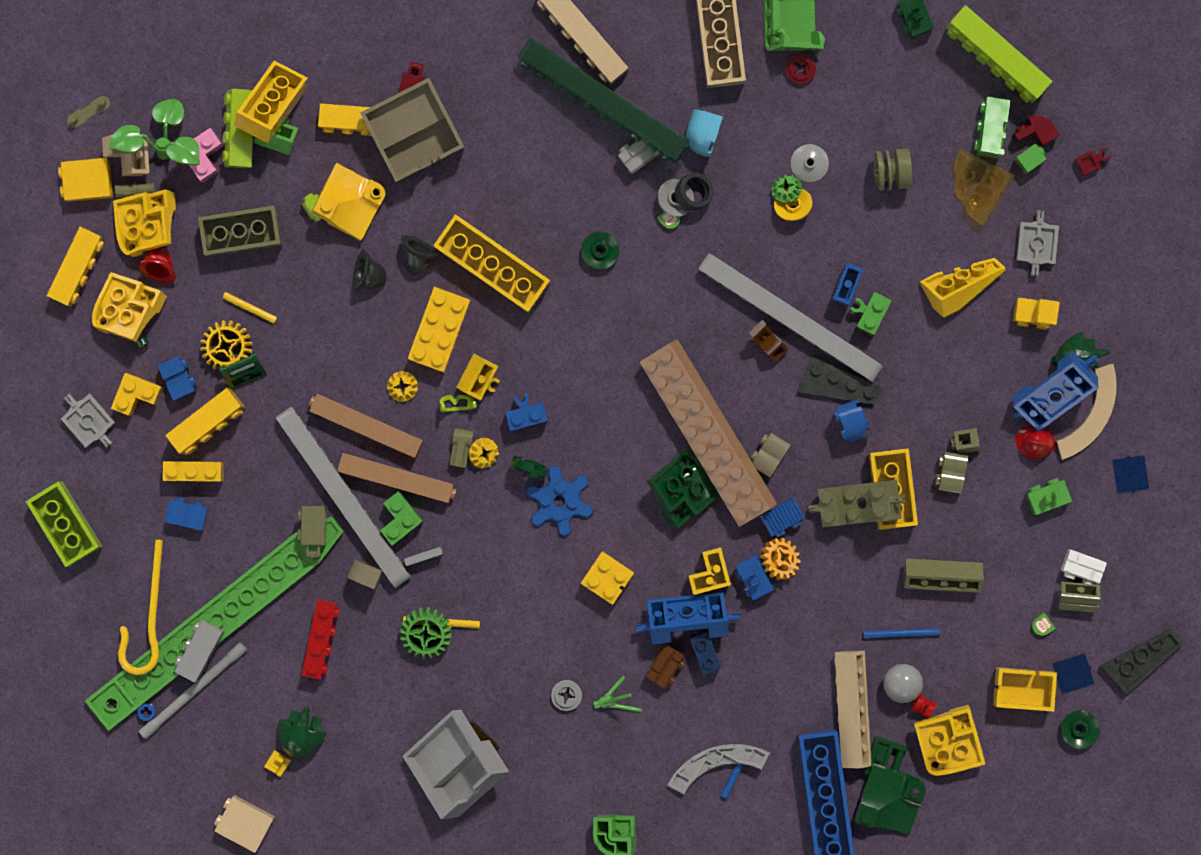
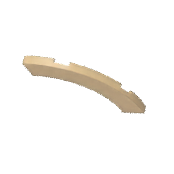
[1056,363,1116,460]

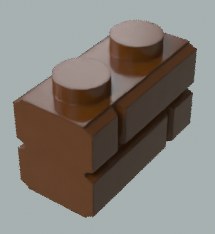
[645,643,686,689]

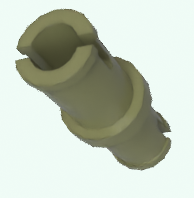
[115,182,155,198]

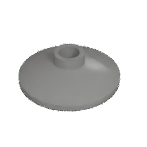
[791,144,829,182]
[658,179,694,217]

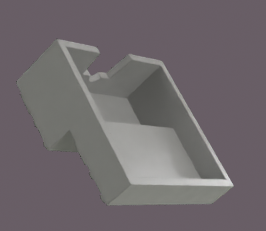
[403,710,509,819]

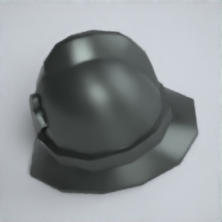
[401,235,437,274]
[352,249,387,290]

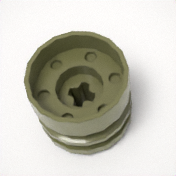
[873,148,912,191]

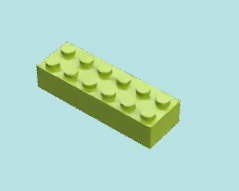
[946,5,1053,103]

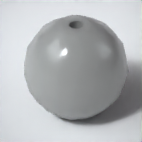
[884,664,923,703]

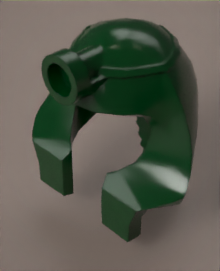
[1051,332,1110,371]
[278,707,327,759]

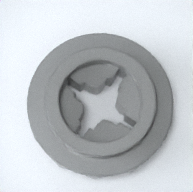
[551,680,582,711]

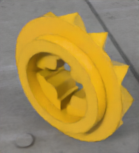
[387,371,418,402]
[469,438,499,469]

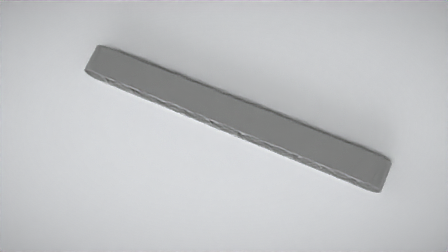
[698,253,883,383]
[276,406,411,588]

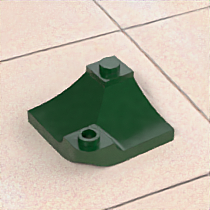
[646,451,720,529]
[855,763,926,835]

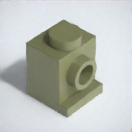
[951,428,981,454]

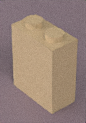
[214,795,275,853]

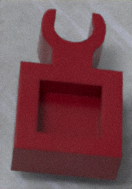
[1075,148,1111,176]

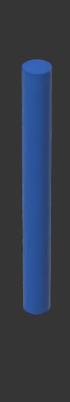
[863,628,941,639]

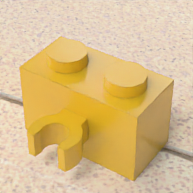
[456,354,500,400]

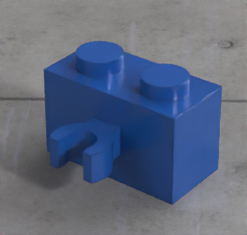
[505,393,548,431]
[735,554,775,600]

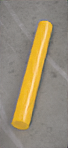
[222,292,277,324]

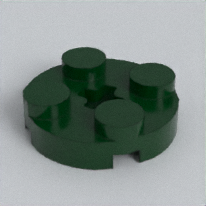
[510,455,549,479]

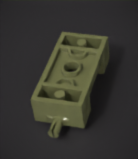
[808,480,905,527]

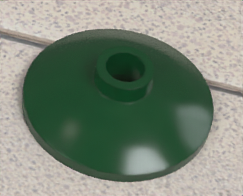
[581,231,619,270]
[1061,710,1100,749]

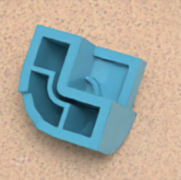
[686,109,723,158]

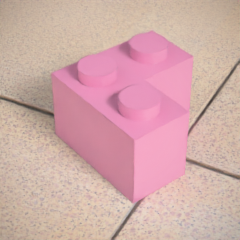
[189,128,224,183]

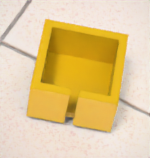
[581,551,634,605]

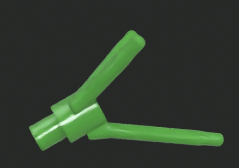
[593,676,642,712]

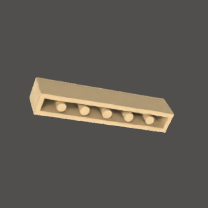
[536,0,628,85]
[834,651,871,768]

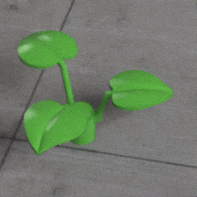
[109,99,200,165]

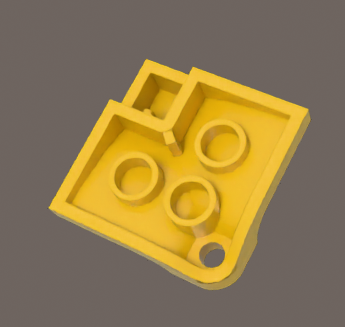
[311,163,385,241]
[113,189,176,257]
[92,272,167,342]
[914,705,985,776]

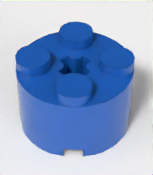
[834,399,872,443]

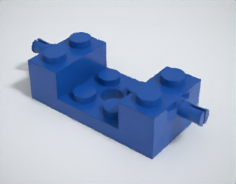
[1013,351,1099,432]
[636,592,740,644]

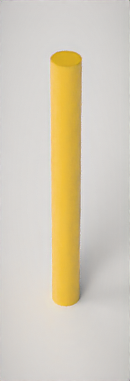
[403,616,480,629]

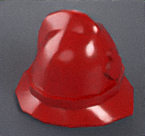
[139,246,177,283]
[1015,424,1056,460]

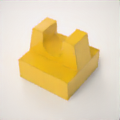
[264,750,291,777]

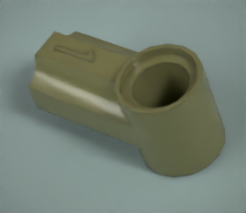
[450,428,474,468]

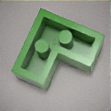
[380,491,423,545]

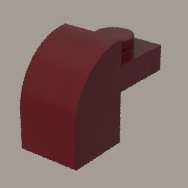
[1013,115,1060,146]

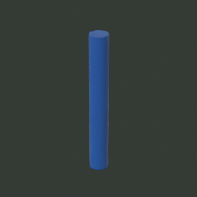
[720,744,750,799]

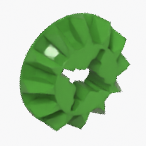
[771,174,802,202]

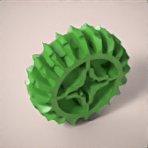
[400,607,452,659]

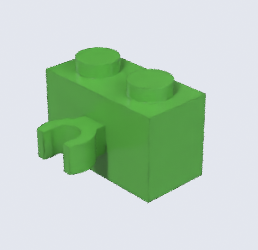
[254,117,298,155]
[850,292,892,336]
[1025,478,1072,515]

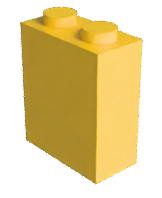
[58,158,113,202]

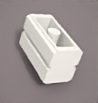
[1060,549,1107,585]

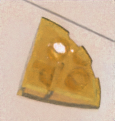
[953,148,1015,226]

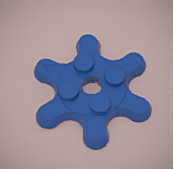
[526,466,594,537]

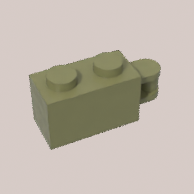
[298,506,327,558]

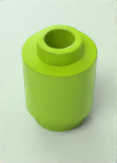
[301,193,322,222]

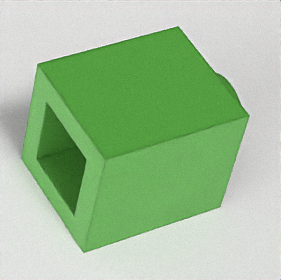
[1015,144,1046,174]

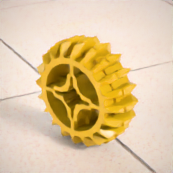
[200,320,253,370]

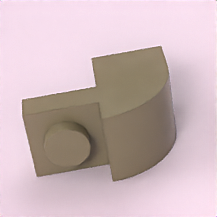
[347,559,383,589]

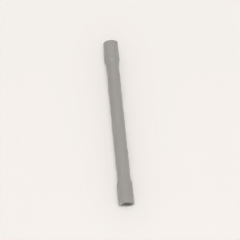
[139,642,248,739]

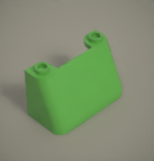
[763,0,825,51]

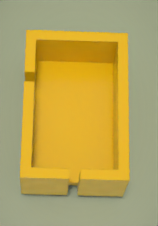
[993,667,1057,712]

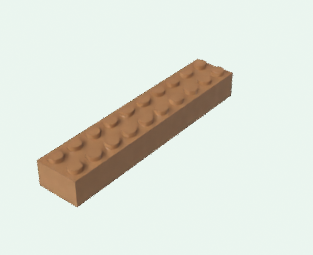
[640,339,777,527]

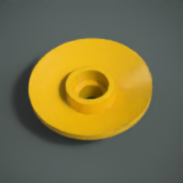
[774,188,812,221]

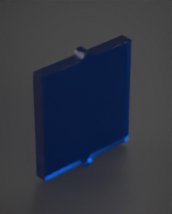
[1113,455,1149,493]
[1053,653,1094,694]

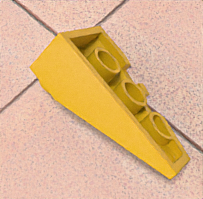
[920,258,1006,318]

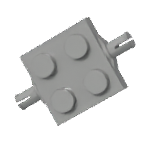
[1016,210,1059,276]
[61,393,116,448]

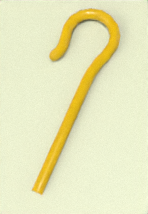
[118,540,163,675]

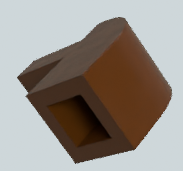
[748,320,789,363]

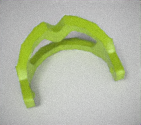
[439,395,476,412]

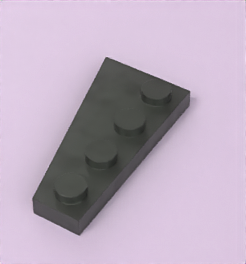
[797,357,882,405]
[1100,629,1184,695]

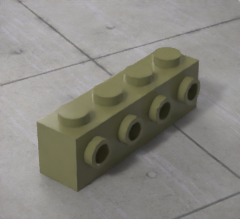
[904,558,984,593]

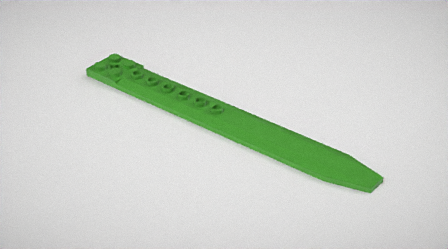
[85,516,344,731]

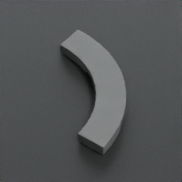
[667,744,770,794]

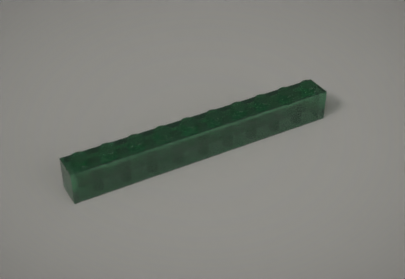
[518,37,690,164]

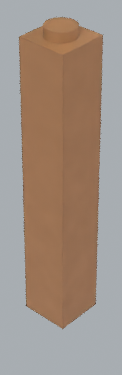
[308,394,424,458]
[337,453,457,503]

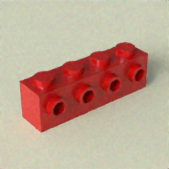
[302,599,340,679]

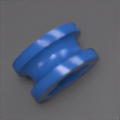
[138,703,156,721]

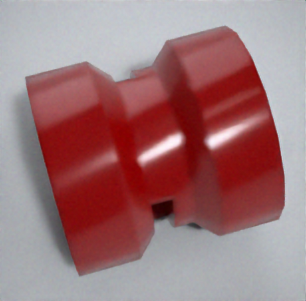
[911,694,937,719]

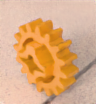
[760,538,801,580]

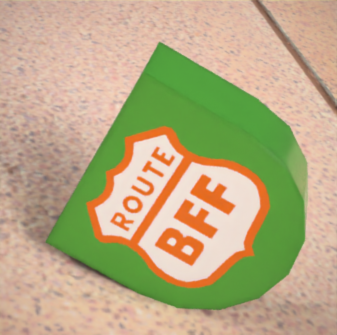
[657,212,680,229]
[1032,612,1056,636]

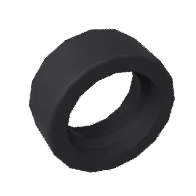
[675,172,714,211]

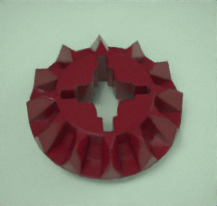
[785,53,816,84]

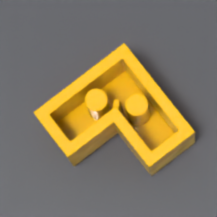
[1013,298,1060,330]
[111,373,164,416]
[688,547,731,595]

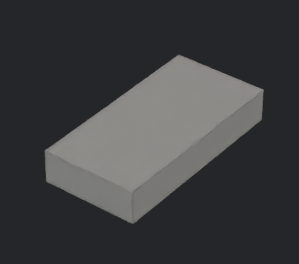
[404,547,444,566]

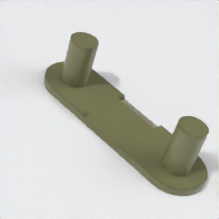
[67,96,110,128]

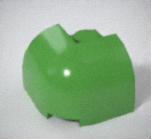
[593,814,637,855]

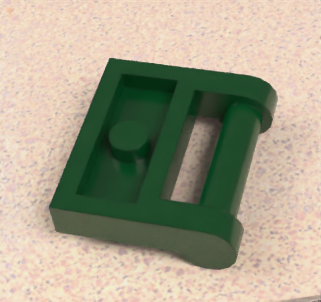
[220,352,267,389]
[864,736,909,774]

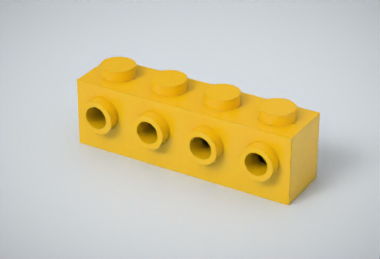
[47,227,104,307]

